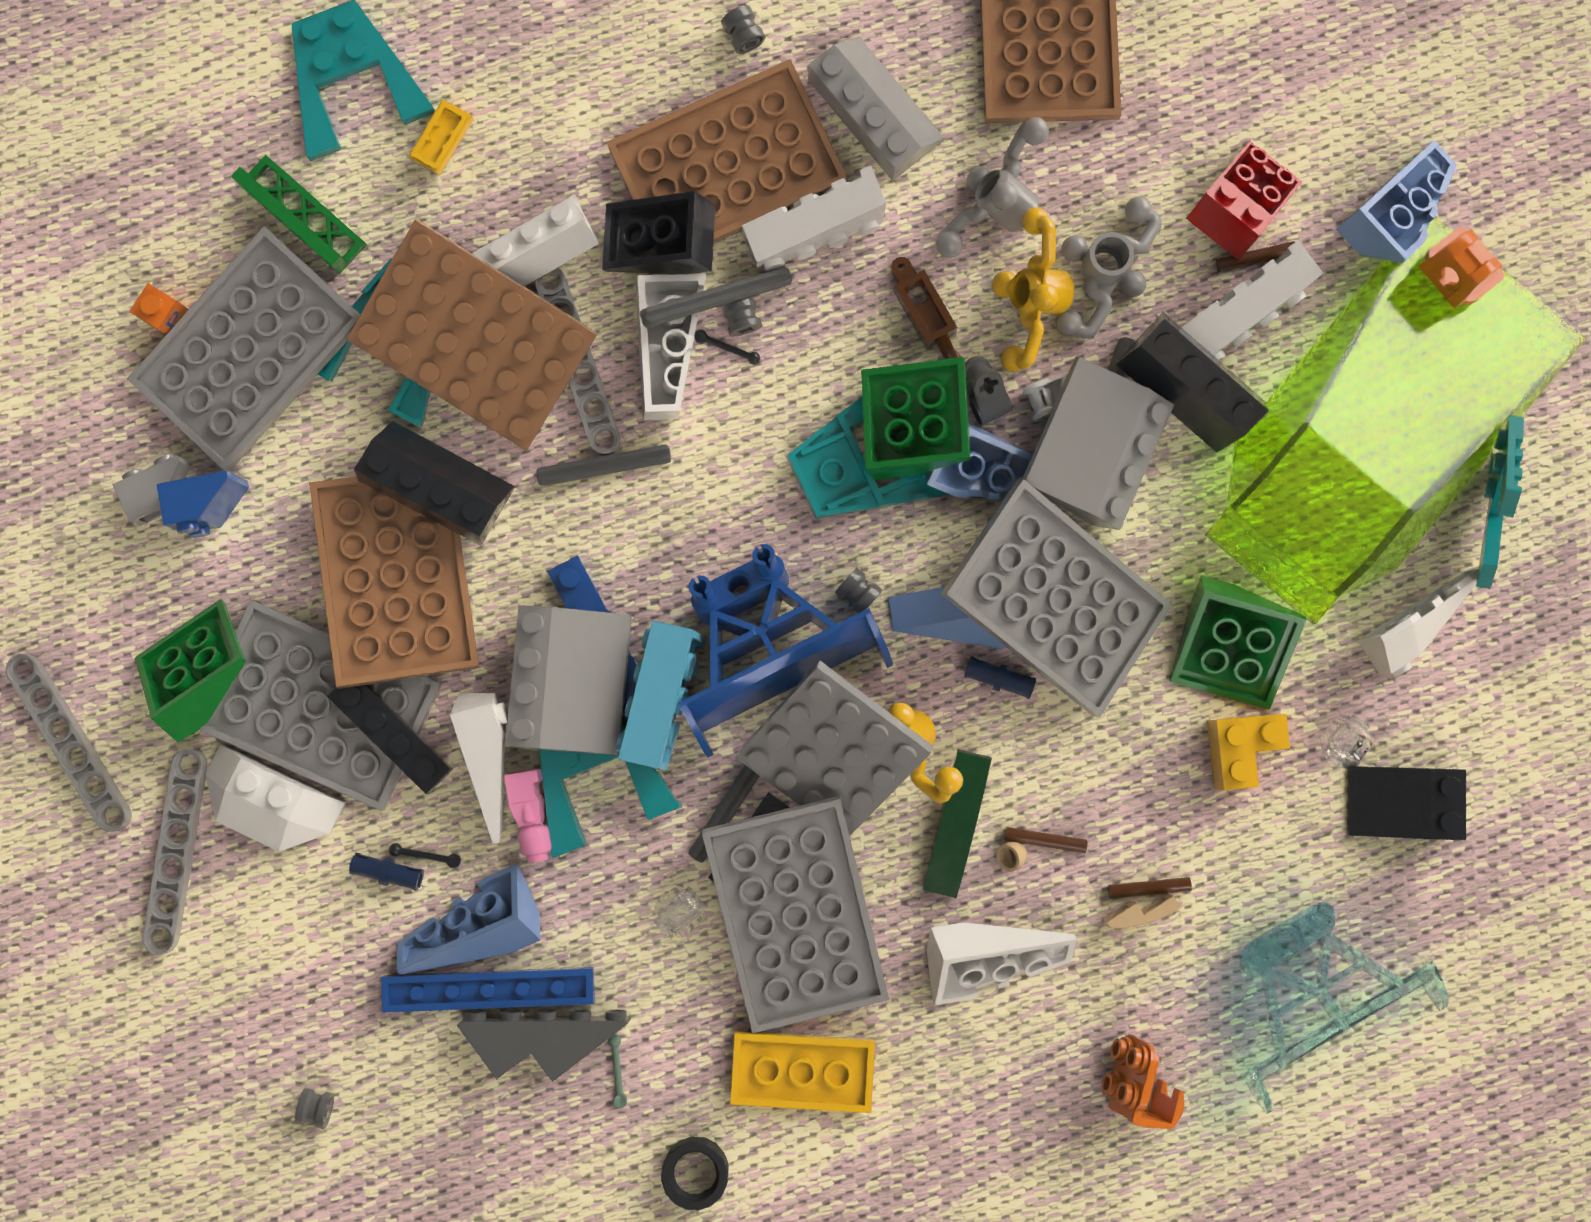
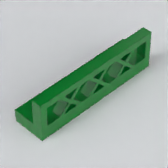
[231,155,367,274]

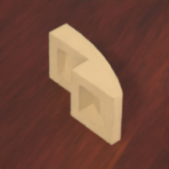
[1101,893,1182,928]

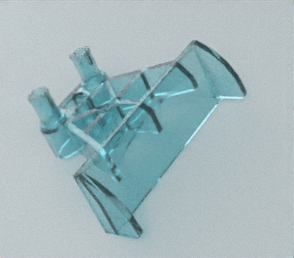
[1239,902,1449,1115]

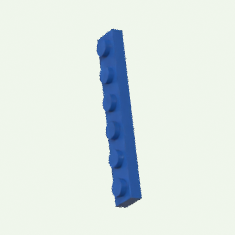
[547,555,637,721]
[381,967,595,1013]

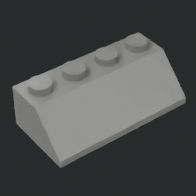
[808,37,945,181]

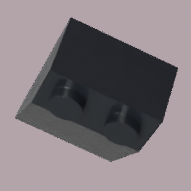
[602,191,715,275]
[1347,766,1466,840]

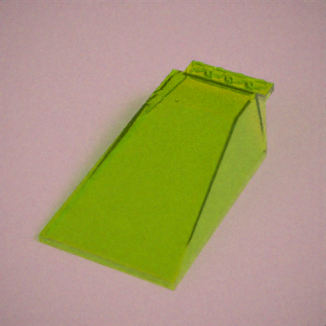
[1204,216,1586,624]

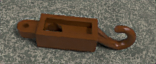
[891,257,961,359]

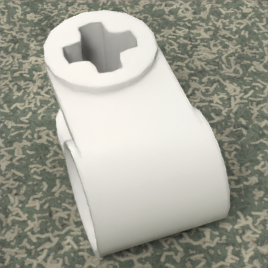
[1022,372,1069,422]

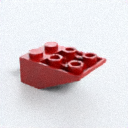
[1186,141,1302,261]

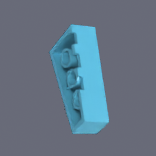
[616,620,707,771]

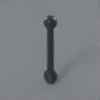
[694,329,760,365]
[389,843,461,868]

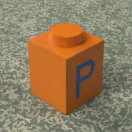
[129,283,189,335]

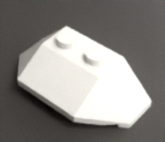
[205,743,346,852]

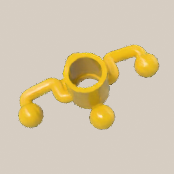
[992,207,1074,372]
[888,702,963,803]

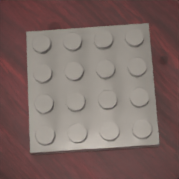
[736,661,933,836]

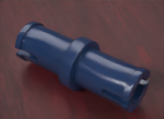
[964,656,1037,699]
[349,852,424,891]

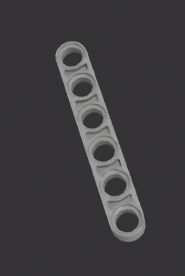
[535,267,621,456]
[6,654,132,832]
[143,749,207,955]

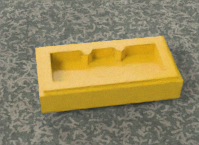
[408,99,474,176]

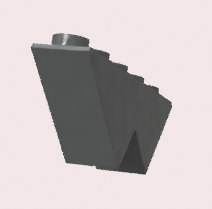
[457,1009,631,1082]

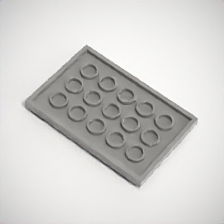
[127,226,361,472]
[941,479,1172,717]
[200,600,442,811]
[702,796,889,1033]

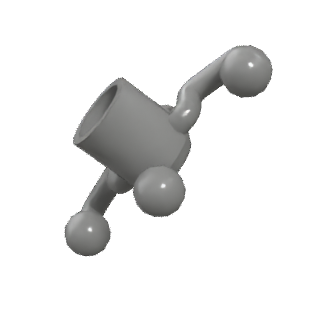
[937,117,1049,258]
[1056,196,1162,339]

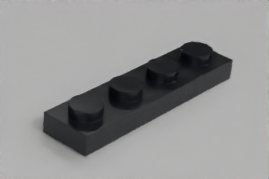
[327,685,453,794]

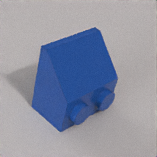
[157,471,249,538]

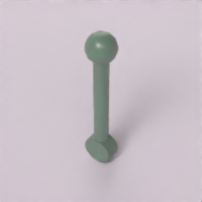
[607,1034,627,1108]

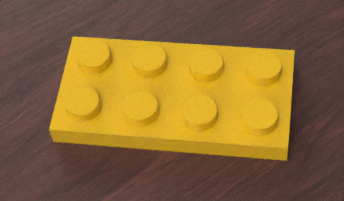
[730,1031,875,1113]

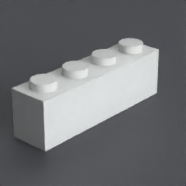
[472,194,599,286]

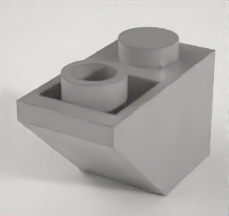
[112,454,190,526]

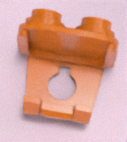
[1418,227,1505,309]
[1101,1034,1184,1129]

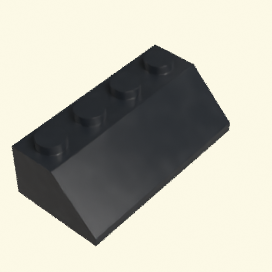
[1115,312,1269,453]
[354,421,515,546]

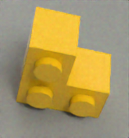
[1207,714,1290,790]

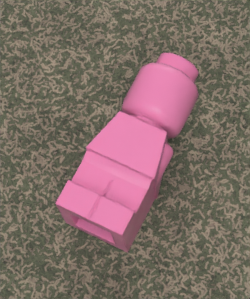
[504,768,552,863]

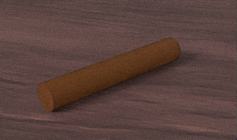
[1216,241,1295,272]
[1004,827,1088,853]
[1108,877,1192,899]

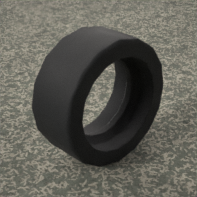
[661,1136,729,1211]

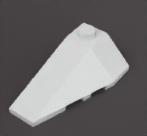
[1357,566,1479,677]
[450,693,508,844]
[926,922,1077,1005]

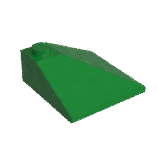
[861,357,971,480]
[1170,575,1307,710]
[135,599,246,743]

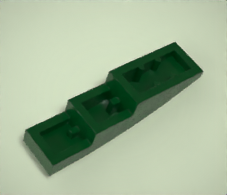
[923,749,992,898]

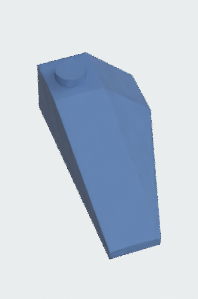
[1336,140,1457,263]
[925,423,1055,504]
[888,587,1007,649]
[396,863,541,975]

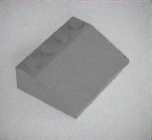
[1022,357,1174,530]
[505,605,632,755]

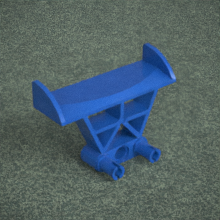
[678,544,893,758]

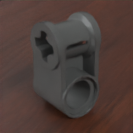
[965,356,1013,426]

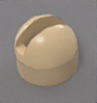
[996,842,1027,872]

